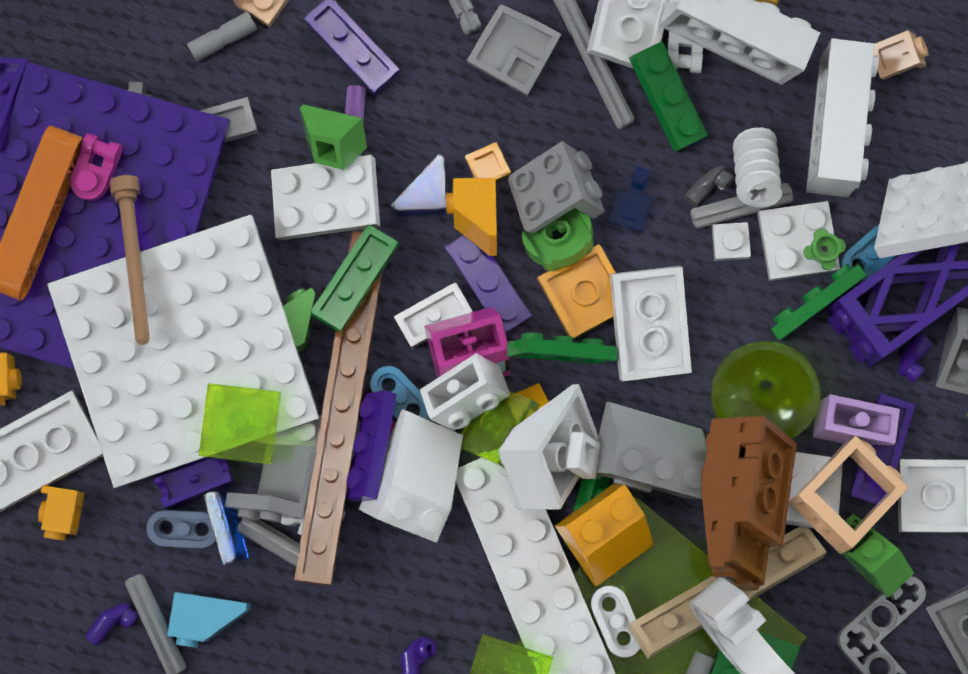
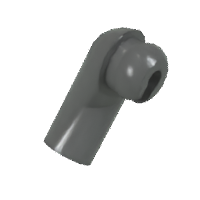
[683,166,733,208]

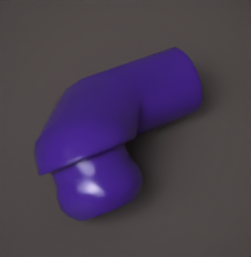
[898,333,933,382]
[85,603,139,645]
[401,636,436,674]

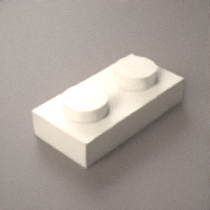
[394,282,473,349]

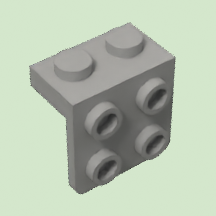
[508,141,605,233]
[225,444,316,523]

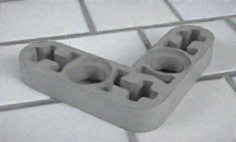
[837,576,926,674]

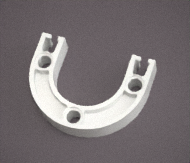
[689,577,795,674]

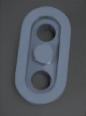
[146,509,221,548]

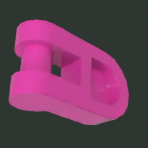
[70,133,123,201]

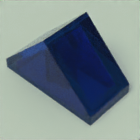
[391,155,447,217]

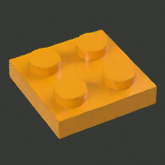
[537,244,616,339]

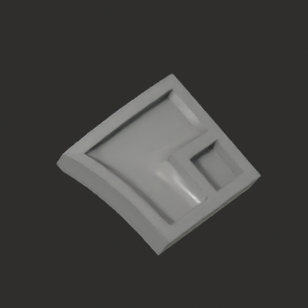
[467,4,561,96]

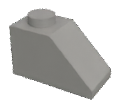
[936,307,968,394]

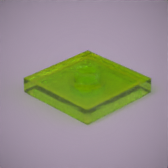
[198,383,282,464]
[461,391,540,468]

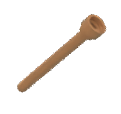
[110,175,150,345]

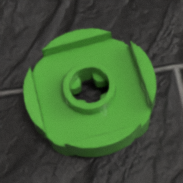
[522,208,594,271]

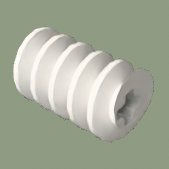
[733,127,782,208]

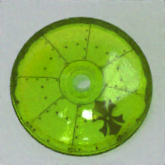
[711,341,820,439]

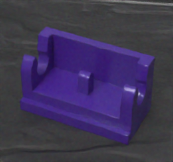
[154,452,236,509]

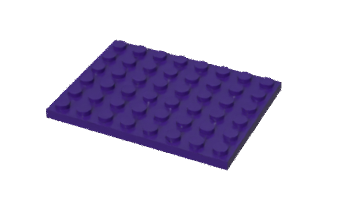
[0,62,231,369]

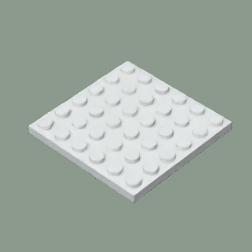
[48,215,320,488]

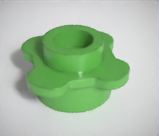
[803,228,846,270]

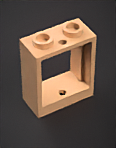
[789,436,909,554]

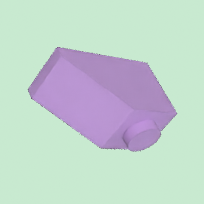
[813,394,900,445]

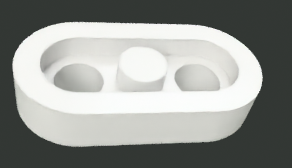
[590,586,640,657]

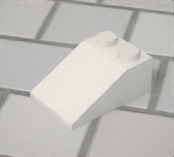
[498,384,598,509]
[359,409,463,543]

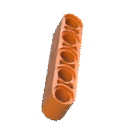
[0,125,84,301]

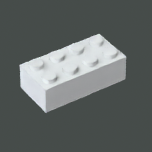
[658,0,820,85]
[806,39,879,198]

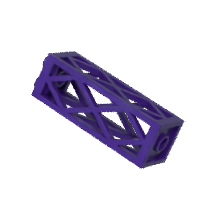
[826,243,968,367]

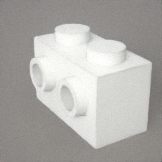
[420,353,510,431]

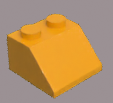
[555,484,654,587]

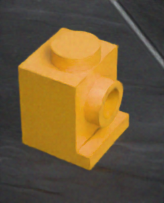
[38,485,85,541]

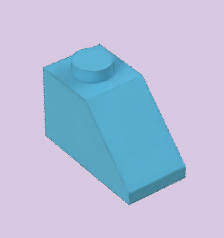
[167,592,251,648]

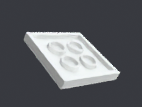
[874,161,968,259]

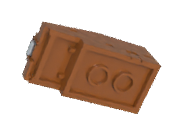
[701,416,797,591]

